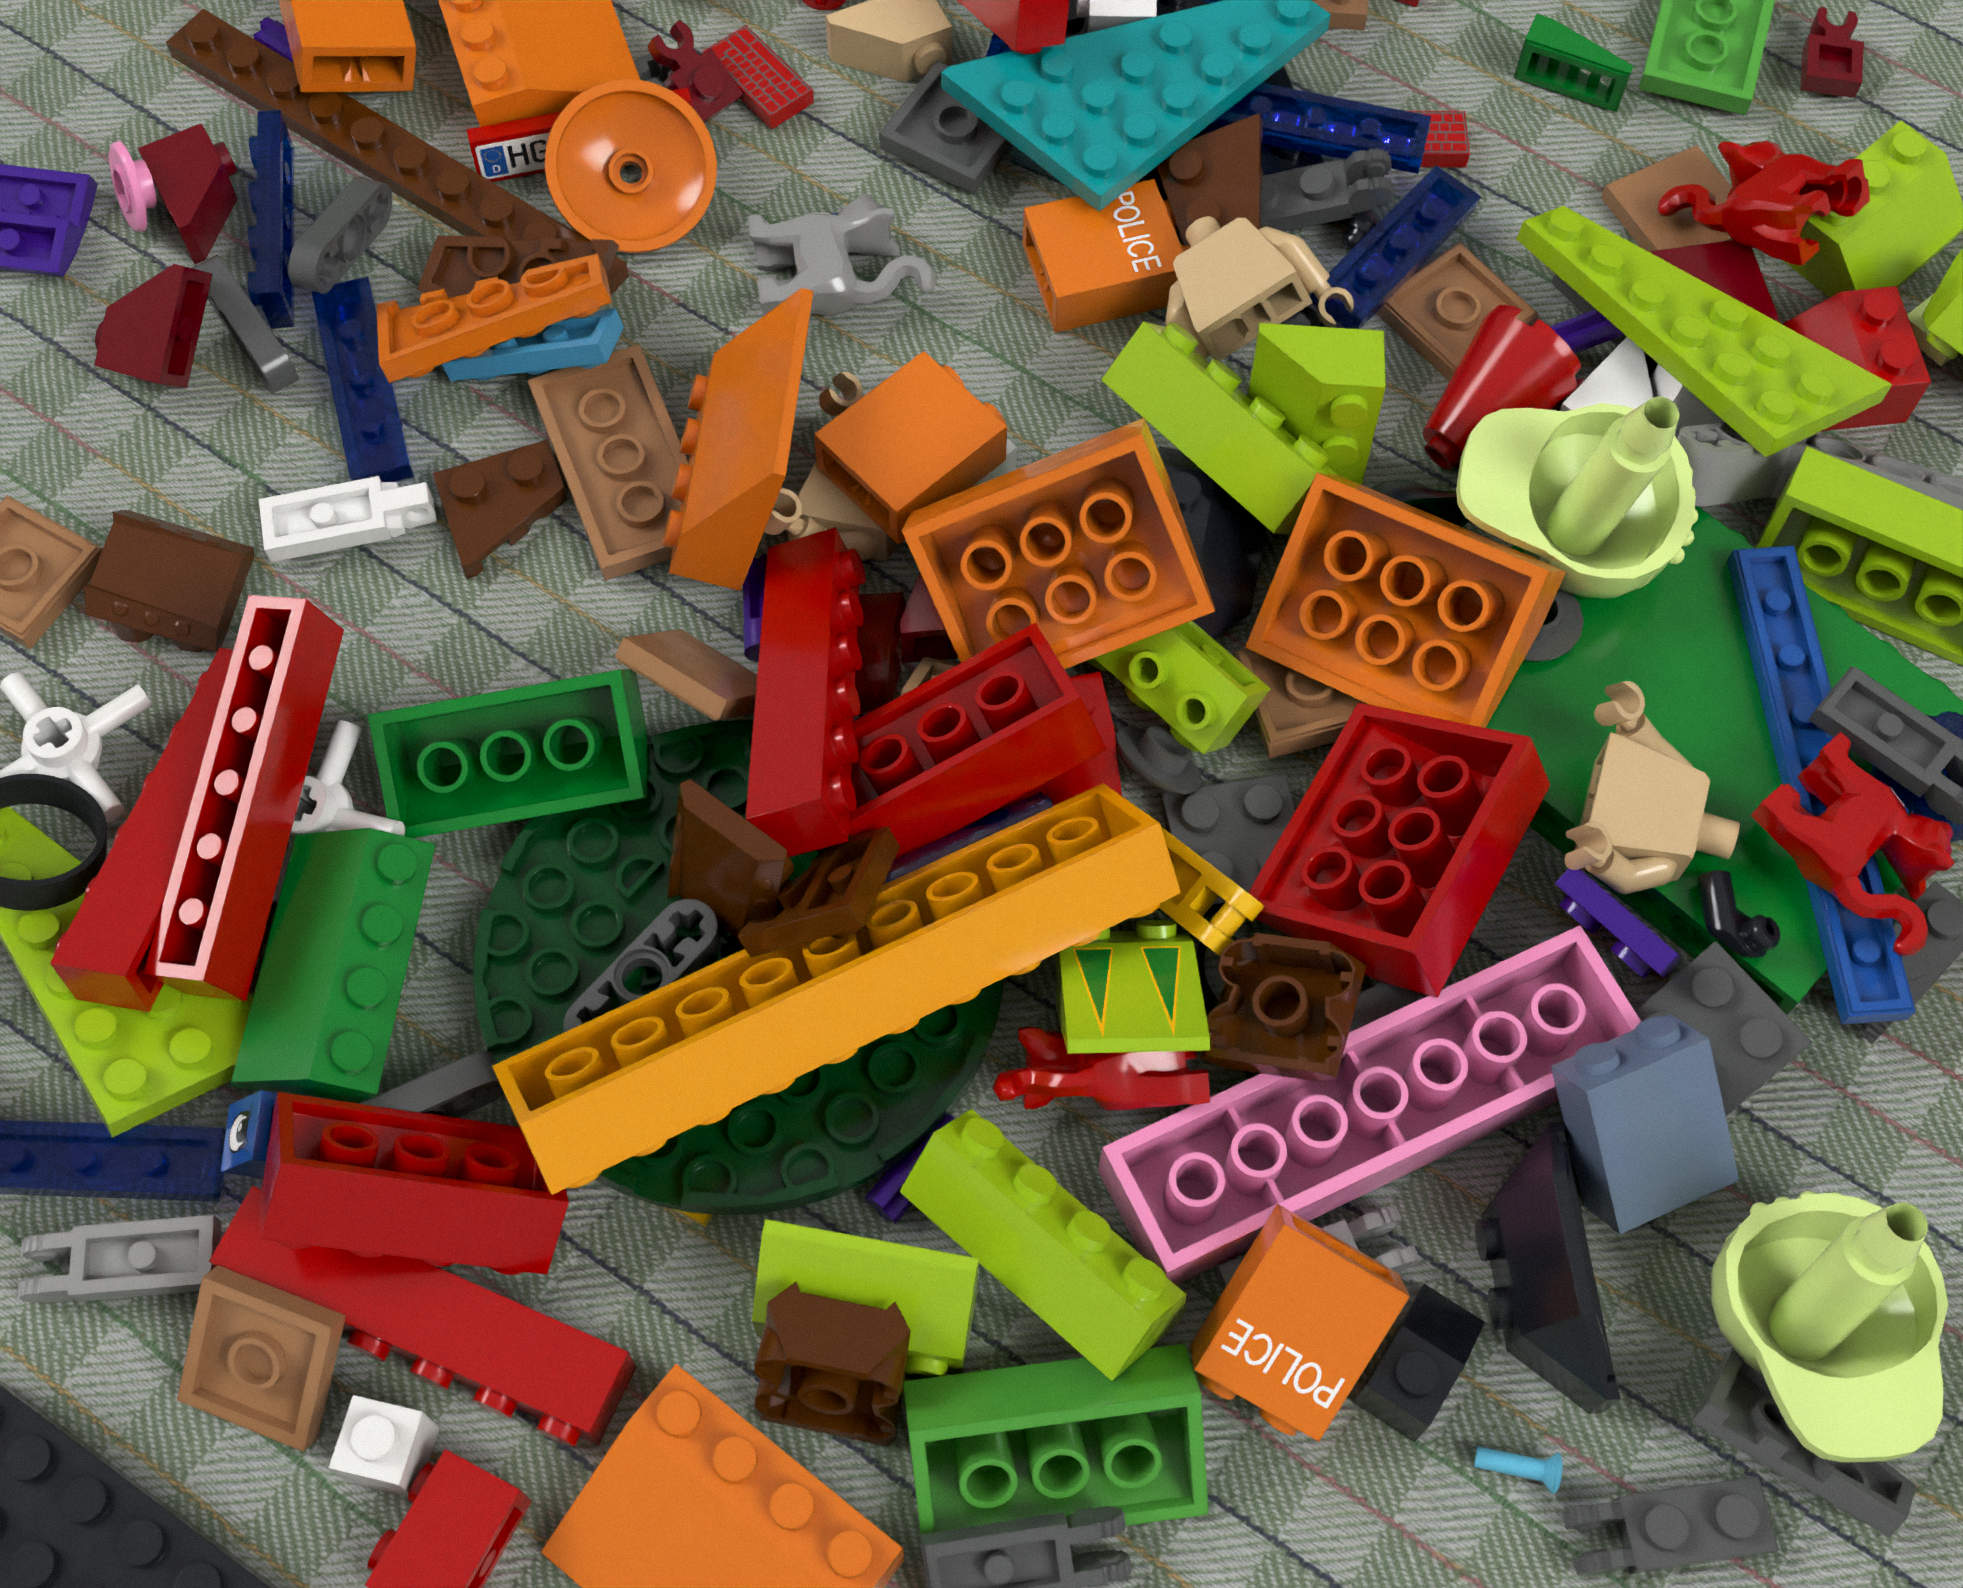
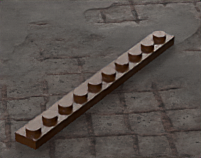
[166,9,629,295]

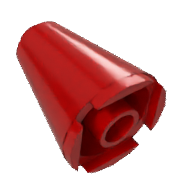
[1422,305,1583,470]

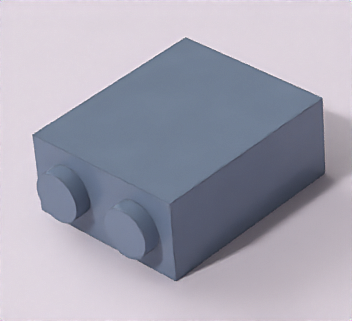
[1551,1014,1739,1234]

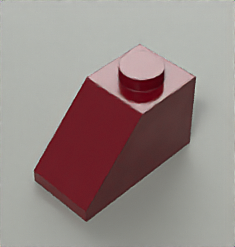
[137,123,238,264]
[94,264,213,388]

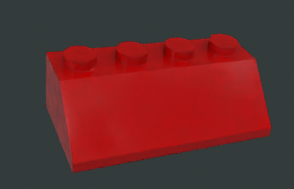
[849,622,1107,867]
[260,1092,569,1275]

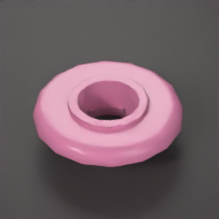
[108,141,157,232]

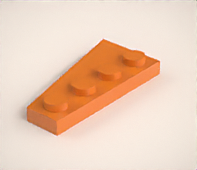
[377,254,612,383]

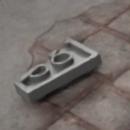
[1691,1347,1916,1537]

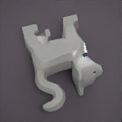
[748,194,937,316]

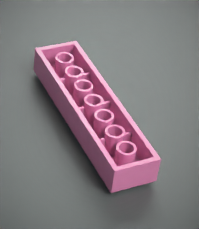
[1098,925,1641,1285]

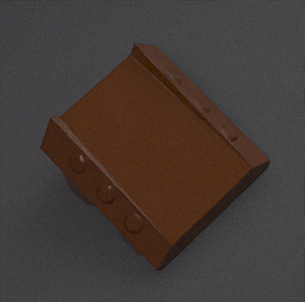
[84,510,254,652]
[667,779,794,951]
[1201,933,1367,1082]
[754,1282,911,1446]

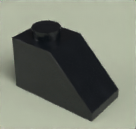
[1353,1284,1485,1442]

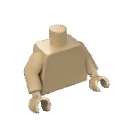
[1165,216,1354,361]
[764,372,897,561]
[1565,681,1740,894]

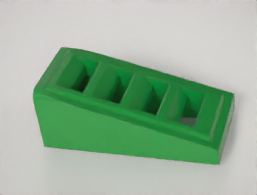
[1513,13,1634,112]

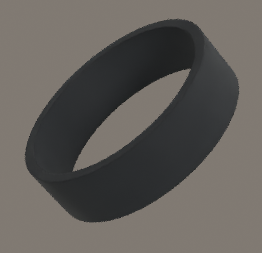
[0,774,107,911]

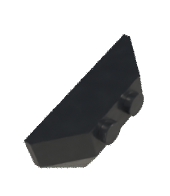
[1158,446,1266,640]
[1475,1122,1621,1414]

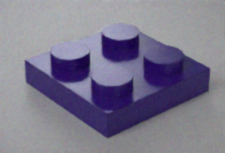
[1555,868,1682,979]

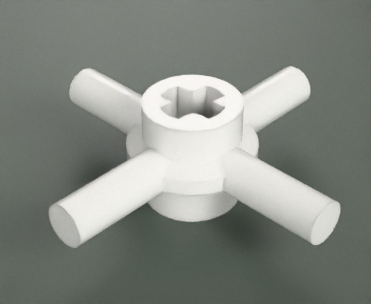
[0,673,152,823]
[273,720,405,904]

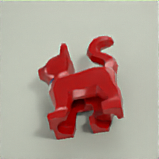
[1657,141,1870,266]
[1751,732,1955,956]
[992,1026,1210,1110]

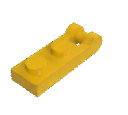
[1158,827,1264,957]

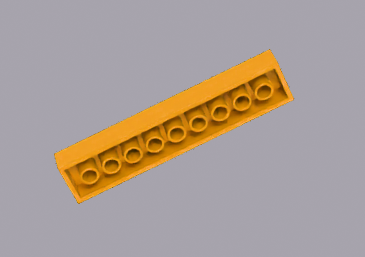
[492,783,1181,1195]

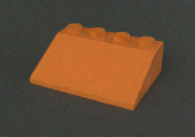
[438,0,640,127]
[662,288,814,591]
[902,417,1215,669]
[1245,473,1566,728]
[541,1364,905,1588]

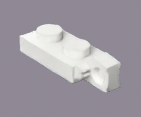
[259,476,437,562]

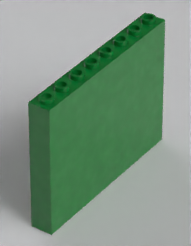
[1486,506,1963,1015]

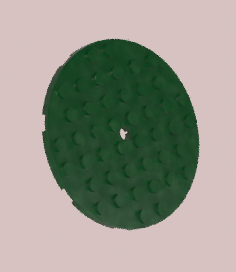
[473,720,1004,1215]

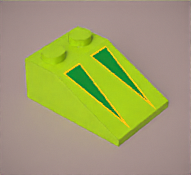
[1055,920,1210,1054]

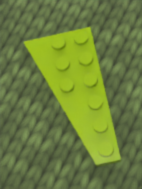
[1516,206,1892,457]
[0,807,254,1138]

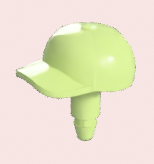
[1456,396,1698,599]
[1711,1191,1948,1462]

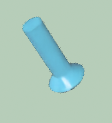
[1474,1446,1563,1494]

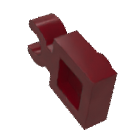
[1800,7,1864,98]
[647,20,744,124]

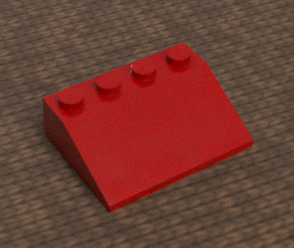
[1248,703,1550,998]

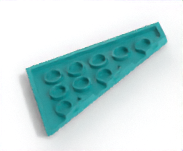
[941,0,1331,212]

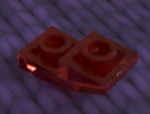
[855,592,906,712]

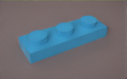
[442,308,624,381]

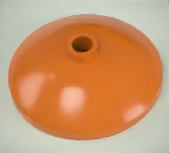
[545,79,717,254]

